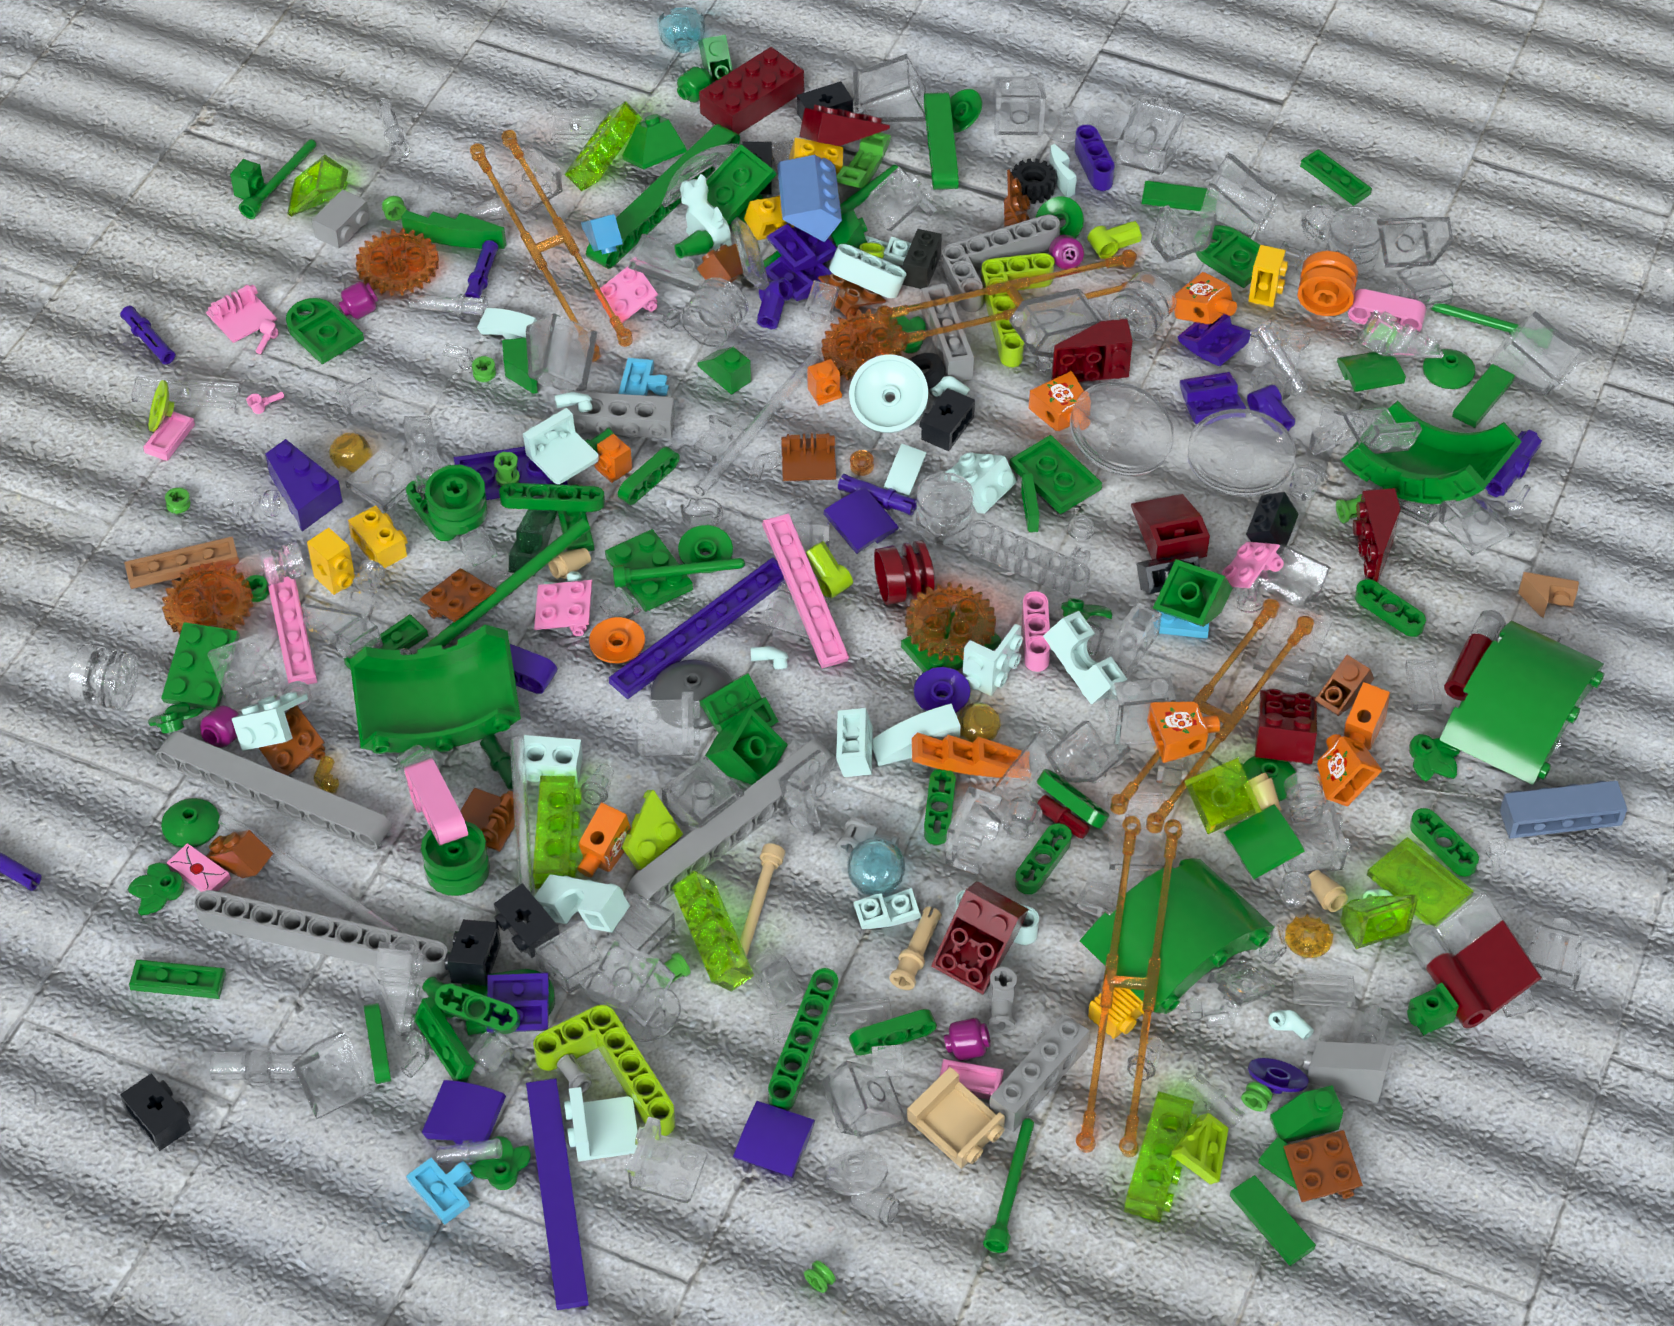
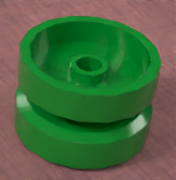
[425,465,488,535]
[421,821,490,896]

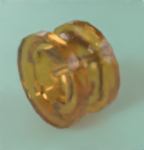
[850,450,874,476]

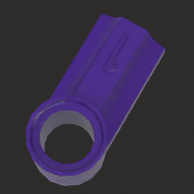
[756,278,793,330]
[1247,384,1296,435]

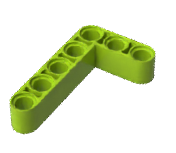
[981,253,1054,367]
[533,1005,675,1137]

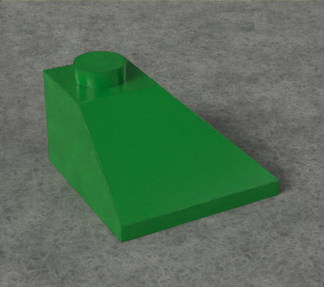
[622,114,687,170]
[1153,559,1233,627]
[705,707,788,785]

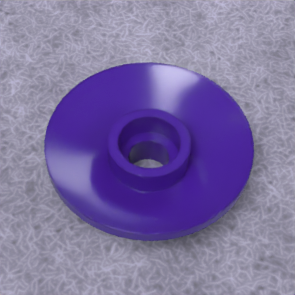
[914,667,970,713]
[1248,1058,1309,1094]

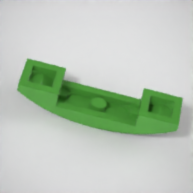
[836,132,891,188]

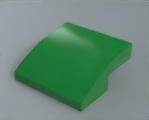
[1337,350,1406,392]
[699,673,779,733]
[1224,804,1305,880]

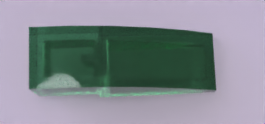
[508,509,557,577]

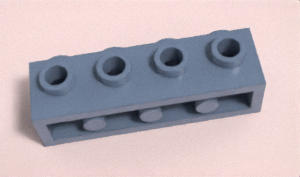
[1500,781,1627,839]

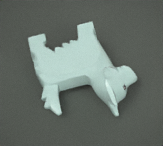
[680,174,732,252]

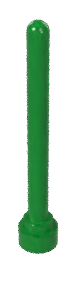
[239,139,316,219]
[1431,301,1554,349]
[613,558,745,588]
[983,1118,1034,1253]

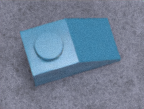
[581,214,623,255]

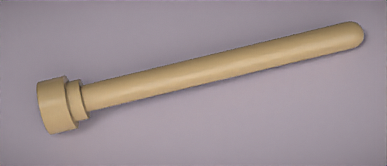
[733,843,785,970]

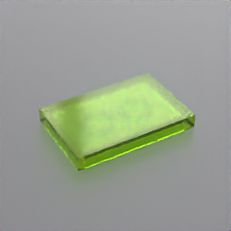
[1367,837,1474,930]

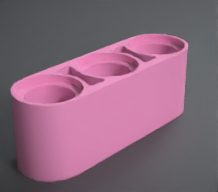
[1348,289,1426,334]
[1022,591,1051,672]

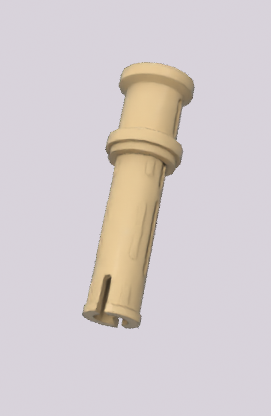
[889,907,942,990]

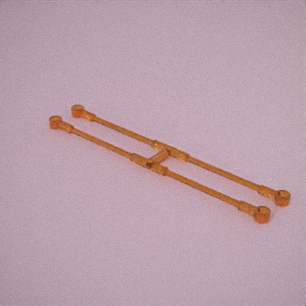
[470,130,633,362]
[876,250,1154,349]
[1110,599,1314,833]
[1076,816,1183,1158]

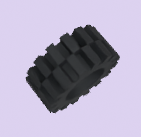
[1011,158,1056,204]

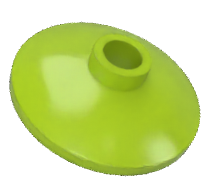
[148,380,174,432]

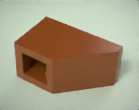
[697,243,743,293]
[1315,655,1374,716]
[206,830,273,878]

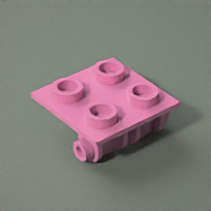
[595,261,658,326]
[206,284,277,343]
[1222,542,1284,589]
[534,580,592,636]

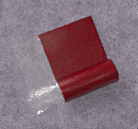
[1444,610,1561,701]
[1408,892,1542,1029]

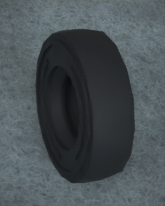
[909,353,945,390]

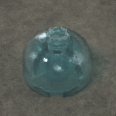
[657,7,705,53]
[847,838,906,896]

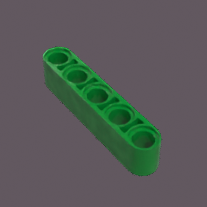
[924,92,959,190]
[768,968,839,1111]

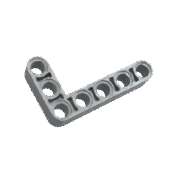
[942,215,1060,312]

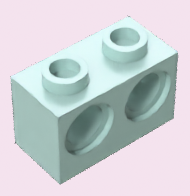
[836,708,873,777]
[519,735,583,784]

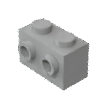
[312,189,370,249]

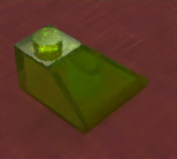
[287,155,348,217]
[1184,756,1262,834]
[1340,895,1418,949]

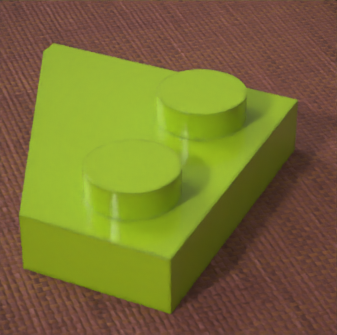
[622,790,683,870]
[1171,1113,1229,1184]

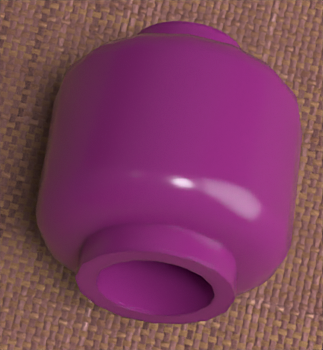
[1049,235,1084,270]
[339,281,379,320]
[200,705,240,748]
[944,1018,991,1061]

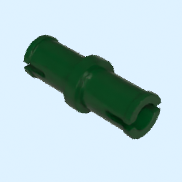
[480,734,523,789]

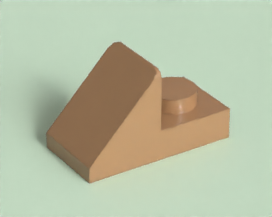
[1518,572,1579,618]

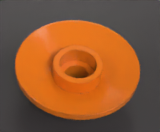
[589,617,645,663]

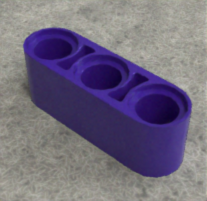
[1074,124,1115,191]
[510,644,558,694]

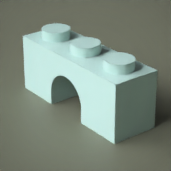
[1043,611,1127,705]
[534,874,630,933]

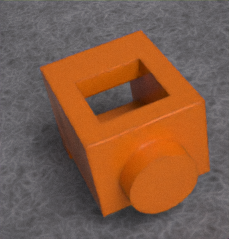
[807,359,842,406]
[594,434,632,483]

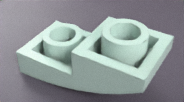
[1049,144,1077,198]
[865,236,911,266]
[477,308,537,339]
[884,444,927,497]
[853,888,921,929]

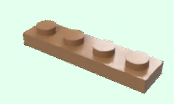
[124,536,239,589]

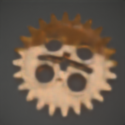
[356,228,439,296]
[821,308,906,380]
[162,562,254,635]
[905,582,996,661]

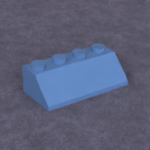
[777,155,842,242]

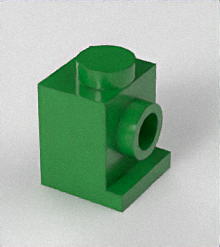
[230,159,266,199]
[1407,983,1459,1036]

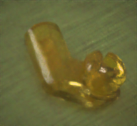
[313,756,339,794]

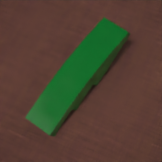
[401,210,506,249]

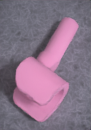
[256,319,279,354]
[246,392,284,414]

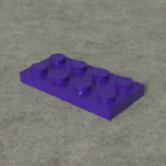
[453,446,568,500]

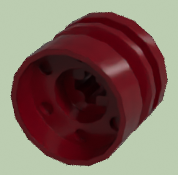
[874,540,935,605]

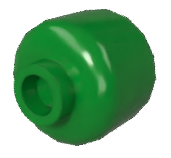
[677,67,713,103]

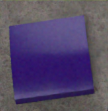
[767,223,837,271]
[763,256,833,301]
[1177,314,1253,366]
[1180,372,1246,424]
[823,487,899,554]
[487,973,549,1033]
[422,1080,506,1149]
[733,1101,815,1178]

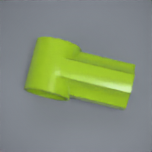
[1087,221,1142,259]
[805,540,853,600]

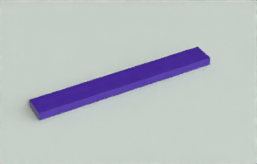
[609,557,786,699]
[526,1078,589,1310]

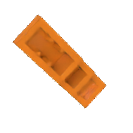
[912,732,1029,779]

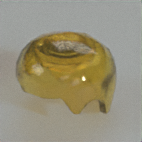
[329,433,373,472]
[958,702,1001,742]

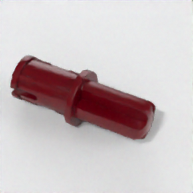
[1036,794,1090,839]

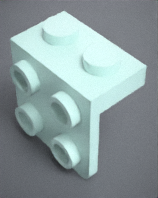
[523,408,599,484]
[937,452,1017,514]
[963,624,1023,696]
[231,691,308,751]
[564,1087,640,1162]

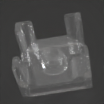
[945,786,1002,875]

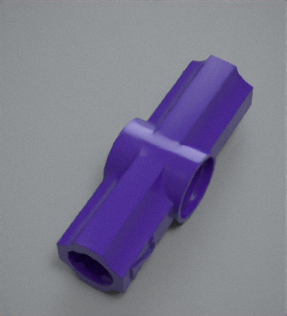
[1486,429,1542,498]

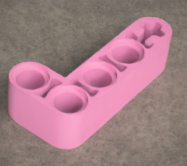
[404,758,468,845]

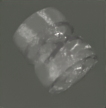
[259,541,306,586]
[1284,771,1329,826]

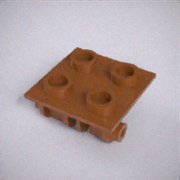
[1004,169,1030,227]
[818,274,886,319]
[781,433,836,481]
[419,568,496,622]
[259,705,325,776]
[460,787,526,852]
[1283,1130,1363,1202]

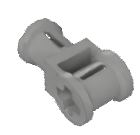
[837,818,900,862]
[987,967,1017,1033]

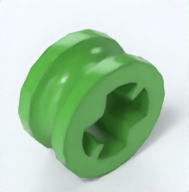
[382,196,406,221]
[472,356,496,382]
[165,488,191,514]
[1241,1082,1273,1112]
[804,1260,836,1293]

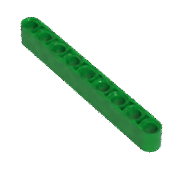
[586,124,740,269]

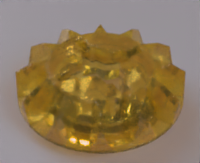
[1285,914,1333,958]

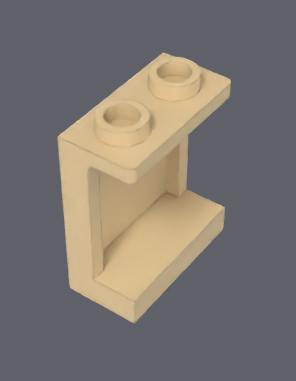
[907,1067,1005,1169]

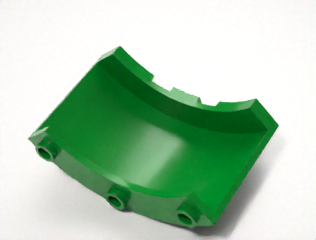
[1341,401,1522,504]
[1439,620,1605,785]
[349,624,521,754]
[1080,858,1275,1014]

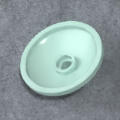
[849,355,928,433]

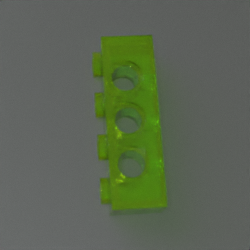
[565,101,643,192]
[533,776,582,889]
[672,871,754,992]
[1124,1091,1198,1222]

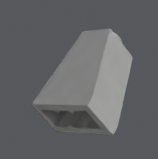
[1303,1041,1394,1103]

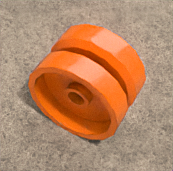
[1297,251,1358,317]

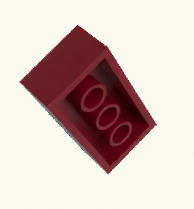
[699,47,804,134]

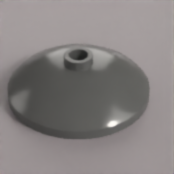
[651,659,732,730]

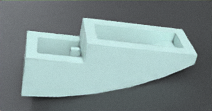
[872,704,960,766]

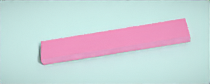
[762,513,849,669]
[262,551,317,688]

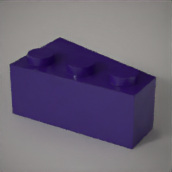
[265,439,343,531]

